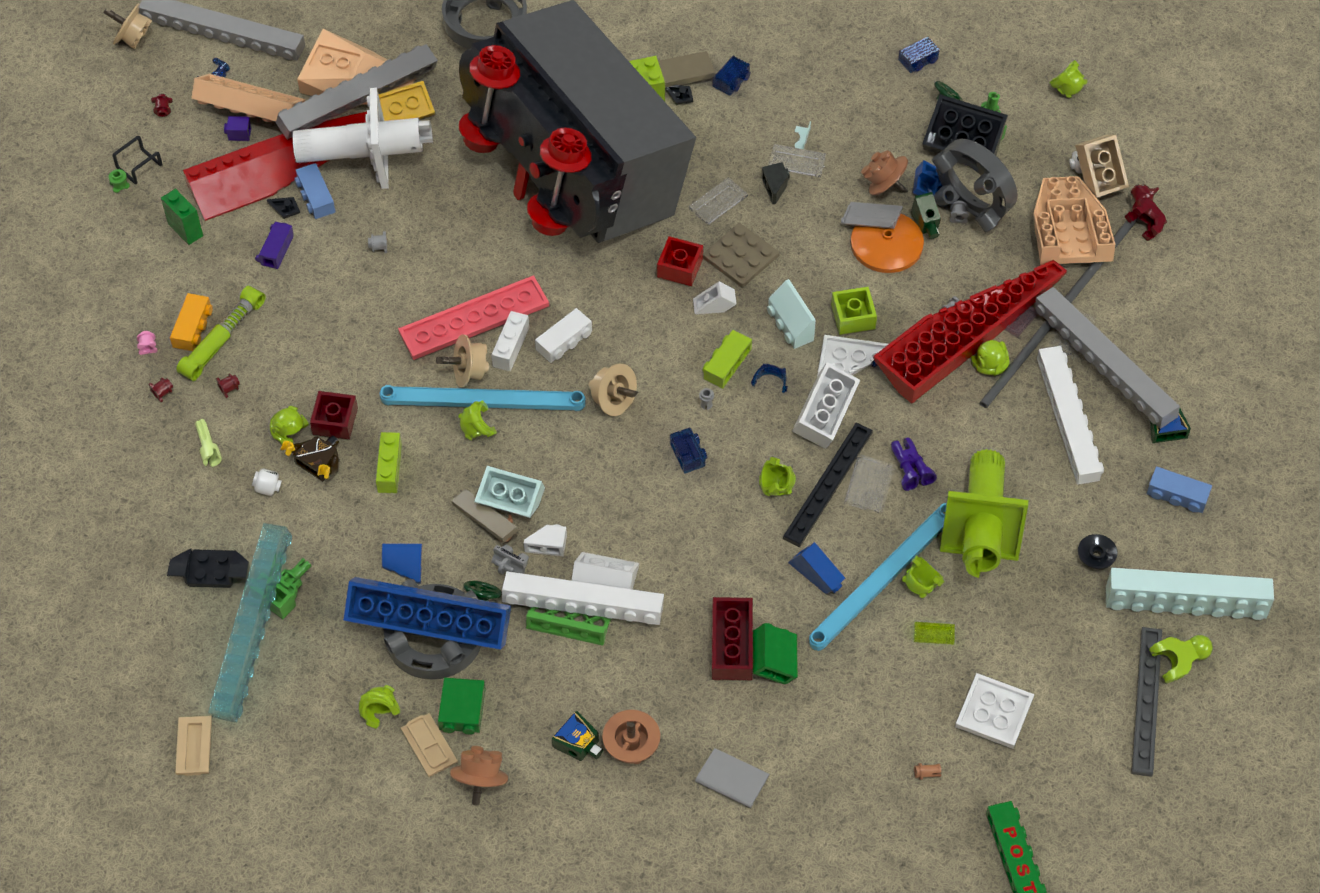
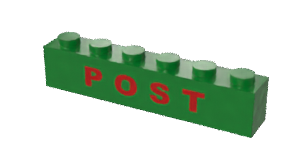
[986,801,1047,893]

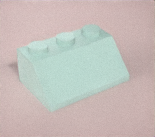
[767,279,816,349]
[474,466,545,518]

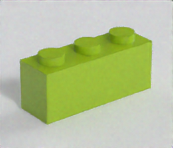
[702,330,752,389]
[376,432,402,493]

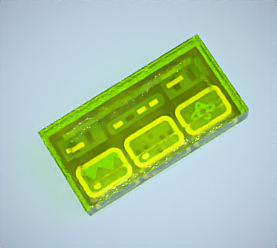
[914,622,955,645]

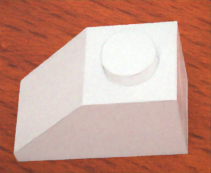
[693,281,736,314]
[524,524,567,556]

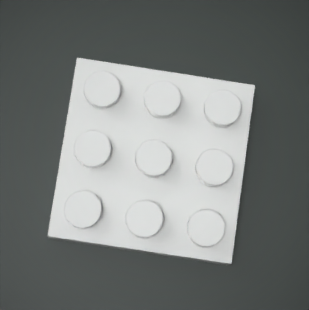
[955,673,1034,749]

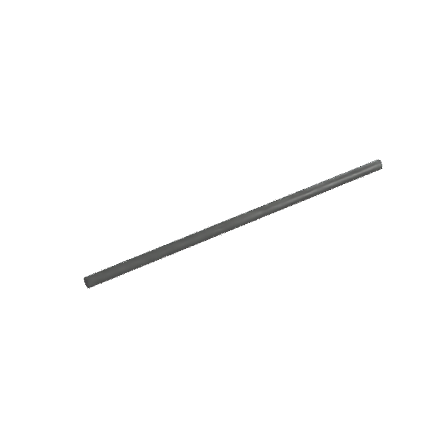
[979,219,1139,408]

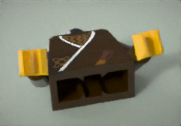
[280,435,340,482]

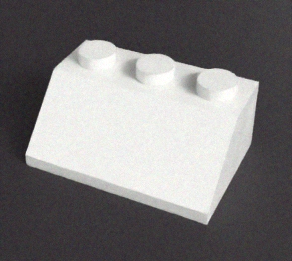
[572,552,639,590]

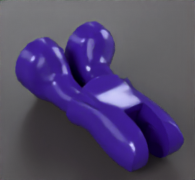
[891,437,937,491]

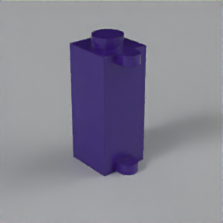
[255,221,294,269]

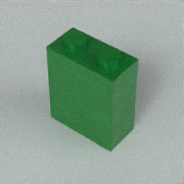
[161,188,204,245]
[753,623,798,684]
[438,677,486,735]

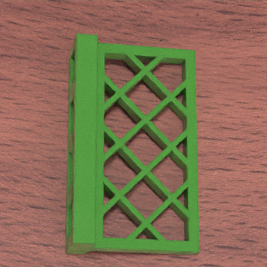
[526,607,611,646]

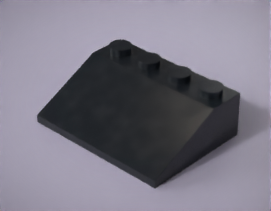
[922,94,1008,156]

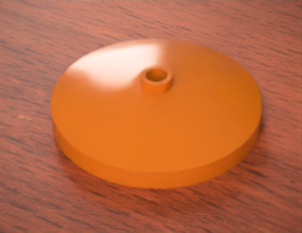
[851,214,924,273]

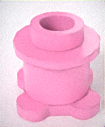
[137,331,157,355]

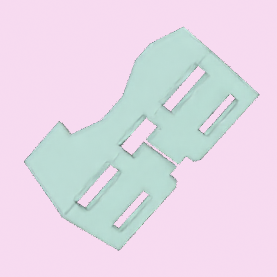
[794,121,811,151]

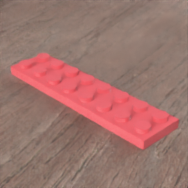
[398,275,549,360]

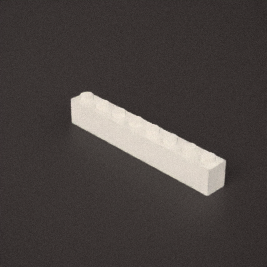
[1037,346,1104,485]
[502,571,664,625]

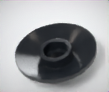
[1078,534,1118,569]

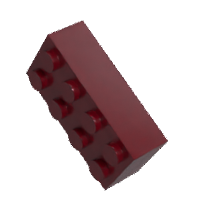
[712,597,753,680]

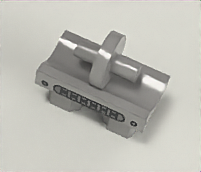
[491,544,529,575]

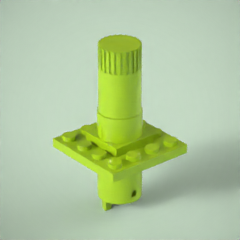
[940,449,1029,578]

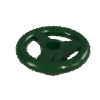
[934,81,963,101]
[463,581,502,601]

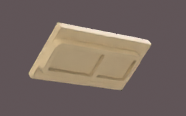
[401,713,458,777]
[175,716,212,776]

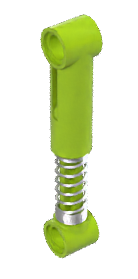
[176,285,266,381]

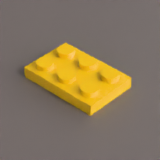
[378,81,435,121]

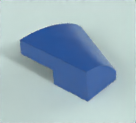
[913,160,947,200]
[382,544,422,584]

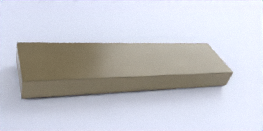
[452,489,518,543]

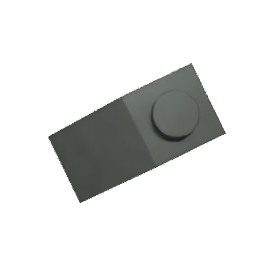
[761,162,790,204]

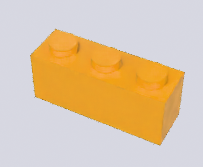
[170,293,213,351]

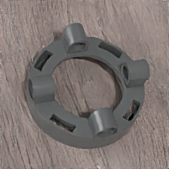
[442,0,527,50]
[932,139,1018,232]
[384,579,481,679]

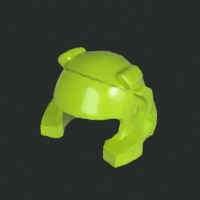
[1049,60,1088,98]
[971,340,1010,376]
[458,400,497,440]
[270,406,309,445]
[759,457,796,496]
[902,555,945,598]
[359,685,400,729]

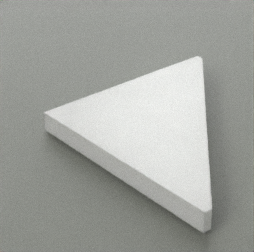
[817,335,888,376]

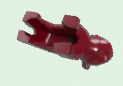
[1124,184,1167,241]

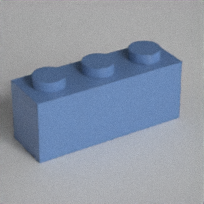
[294,163,335,219]
[1147,466,1212,513]

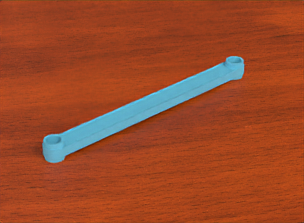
[380,385,586,411]
[809,503,946,651]

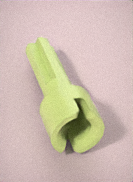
[195,419,222,467]

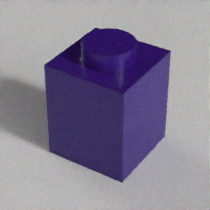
[224,116,252,141]

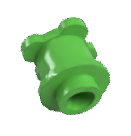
[109,169,130,193]

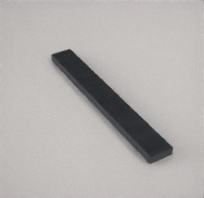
[783,422,873,547]

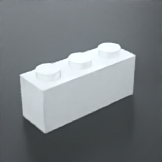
[535,308,592,363]
[492,311,529,371]

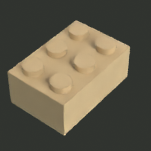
[1075,134,1129,197]

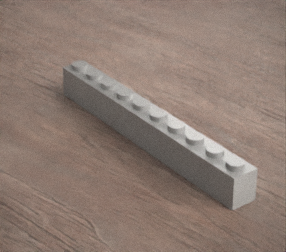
[139,0,305,61]
[276,44,438,140]
[1035,287,1180,429]

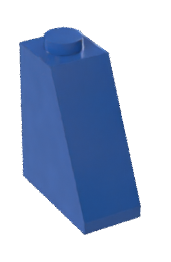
[788,542,846,594]

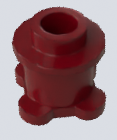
[151,94,173,117]
[216,373,240,398]
[148,377,173,403]

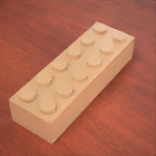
[191,74,306,122]

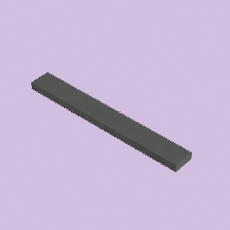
[1131,627,1162,777]

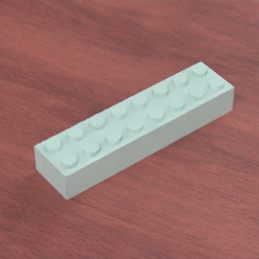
[1106,568,1274,620]

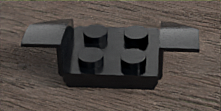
[167,549,249,588]

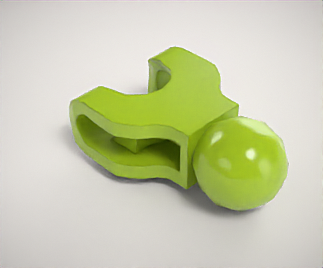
[1149,635,1213,683]

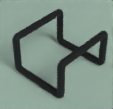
[112,136,163,184]

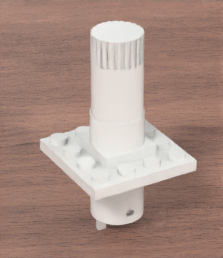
[293,88,433,189]

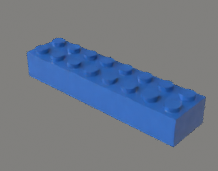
[343,577,511,650]

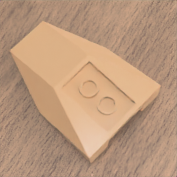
[297,29,416,105]
[1033,176,1116,265]

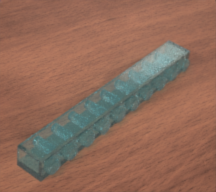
[208,523,292,723]

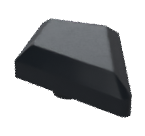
[665,85,694,105]
[267,197,300,219]

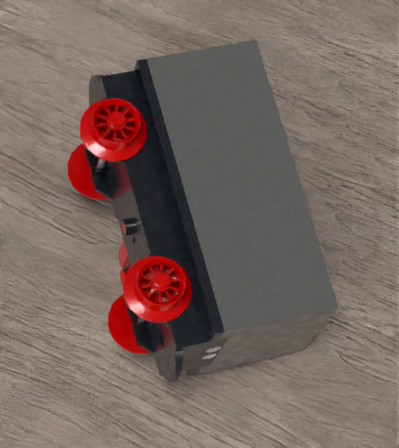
[459,0,696,243]

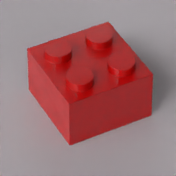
[657,236,703,286]

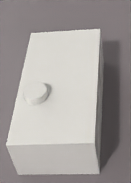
[792,363,860,449]

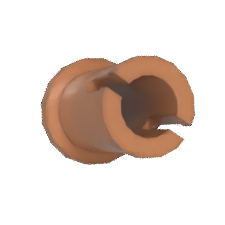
[914,763,941,780]

